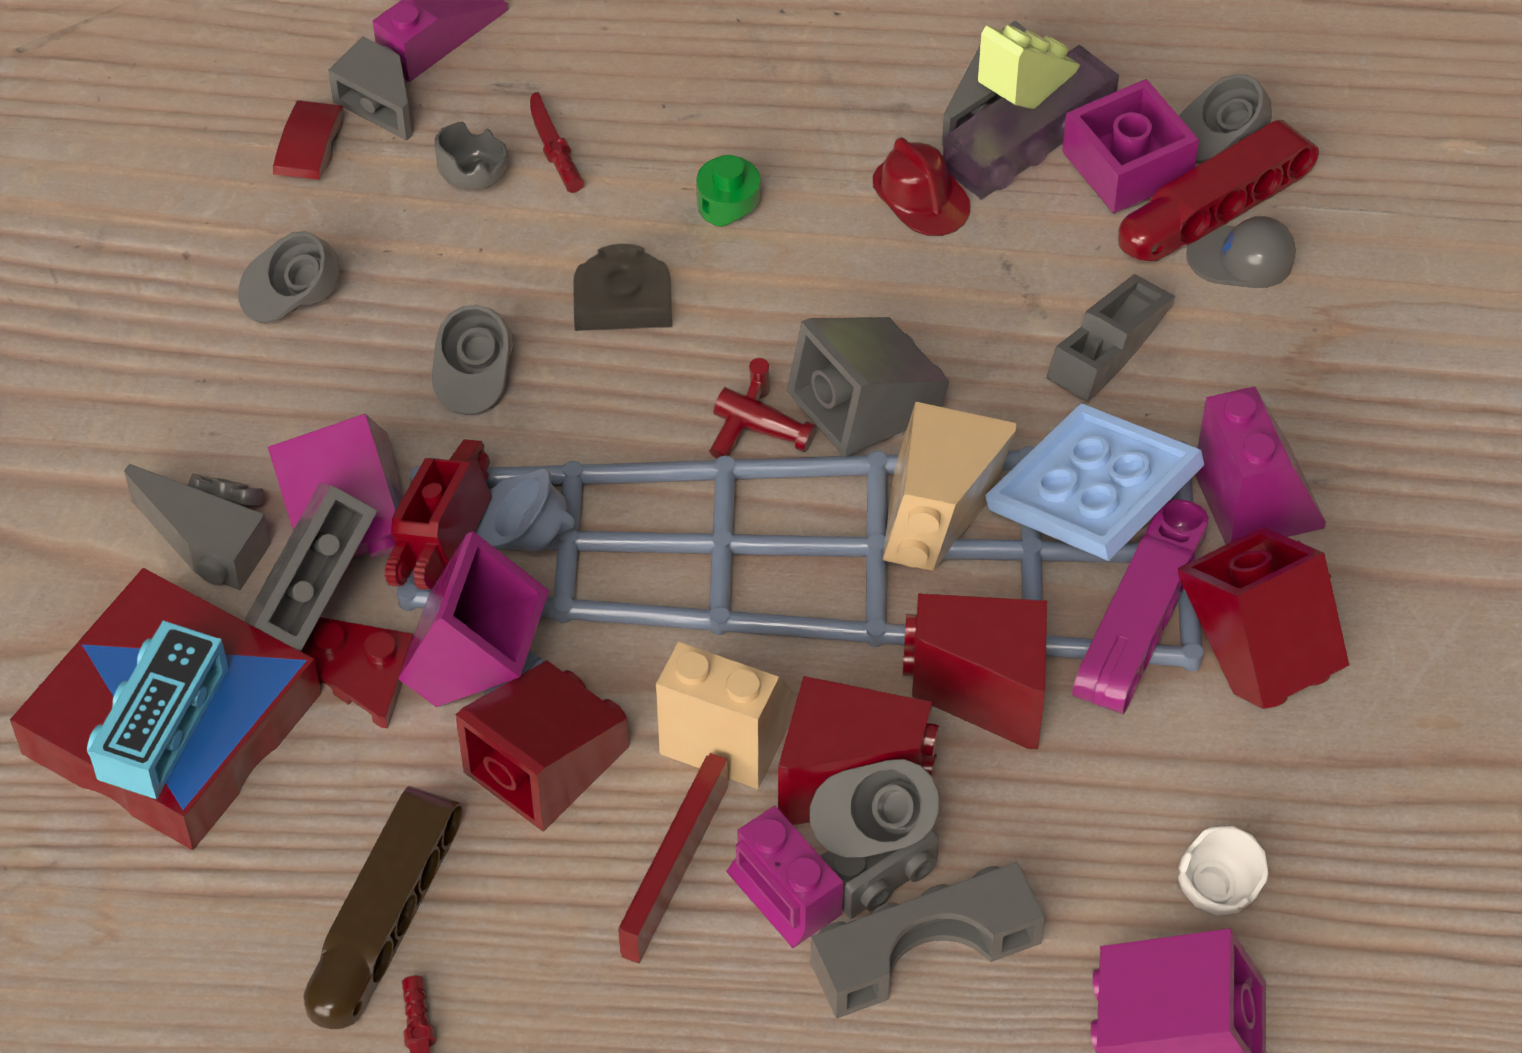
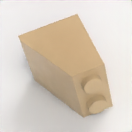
[883,402,1017,571]
[656,641,797,789]

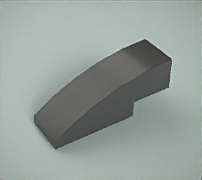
[1046,274,1175,401]

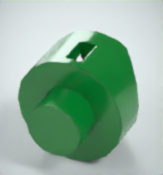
[696,154,761,227]

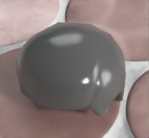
[435,122,509,189]

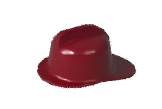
[872,137,970,236]

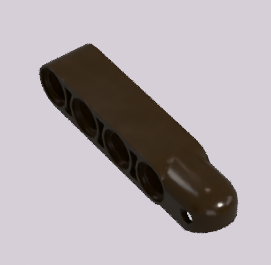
[303,786,463,1029]

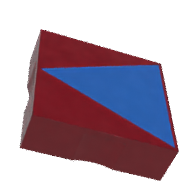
[10,568,321,850]

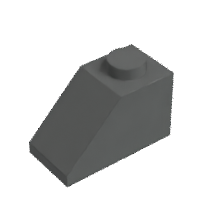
[328,36,412,141]

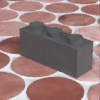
[244,483,378,651]

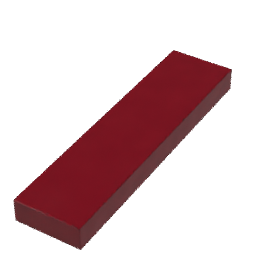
[618,753,728,964]

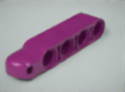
[1072,499,1209,715]

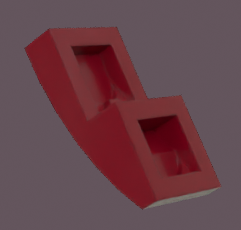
[273,100,343,180]

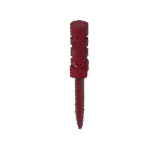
[530,92,584,193]
[402,975,436,1053]

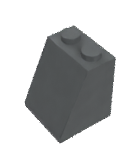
[787,317,949,457]

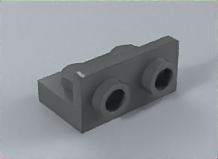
[821,829,939,920]

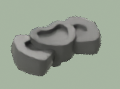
[188,473,263,506]

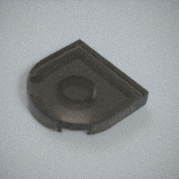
[573,244,672,331]

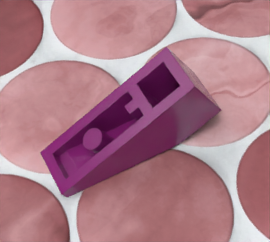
[373,0,508,82]

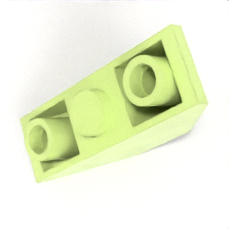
[978,24,1080,109]

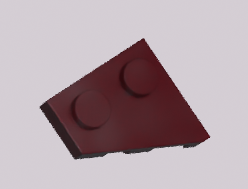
[301,617,414,729]

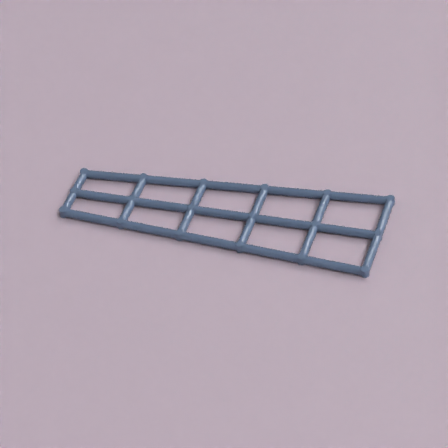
[397,441,1204,672]

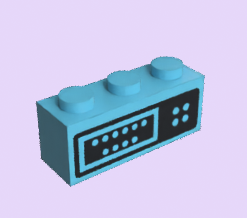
[87,621,229,799]

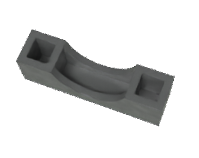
[810,862,1045,1019]

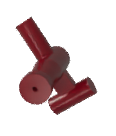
[709,357,817,459]

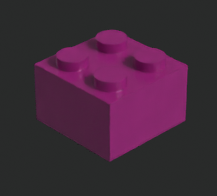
[1062,79,1199,214]

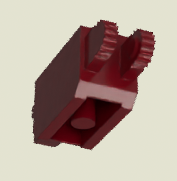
[384,439,492,590]

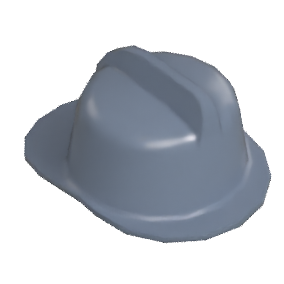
[475,468,575,552]

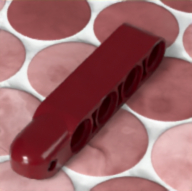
[1118,120,1319,262]

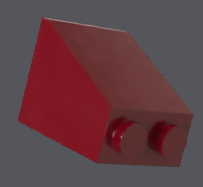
[1177,527,1349,709]
[903,593,1047,749]
[455,660,629,832]
[778,676,940,825]

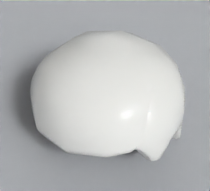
[1178,826,1269,916]

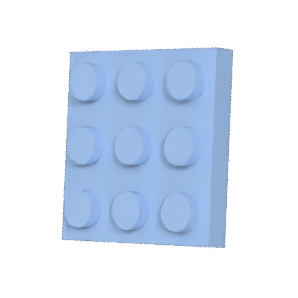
[985,403,1204,561]

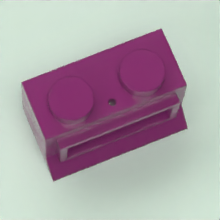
[726,805,843,948]

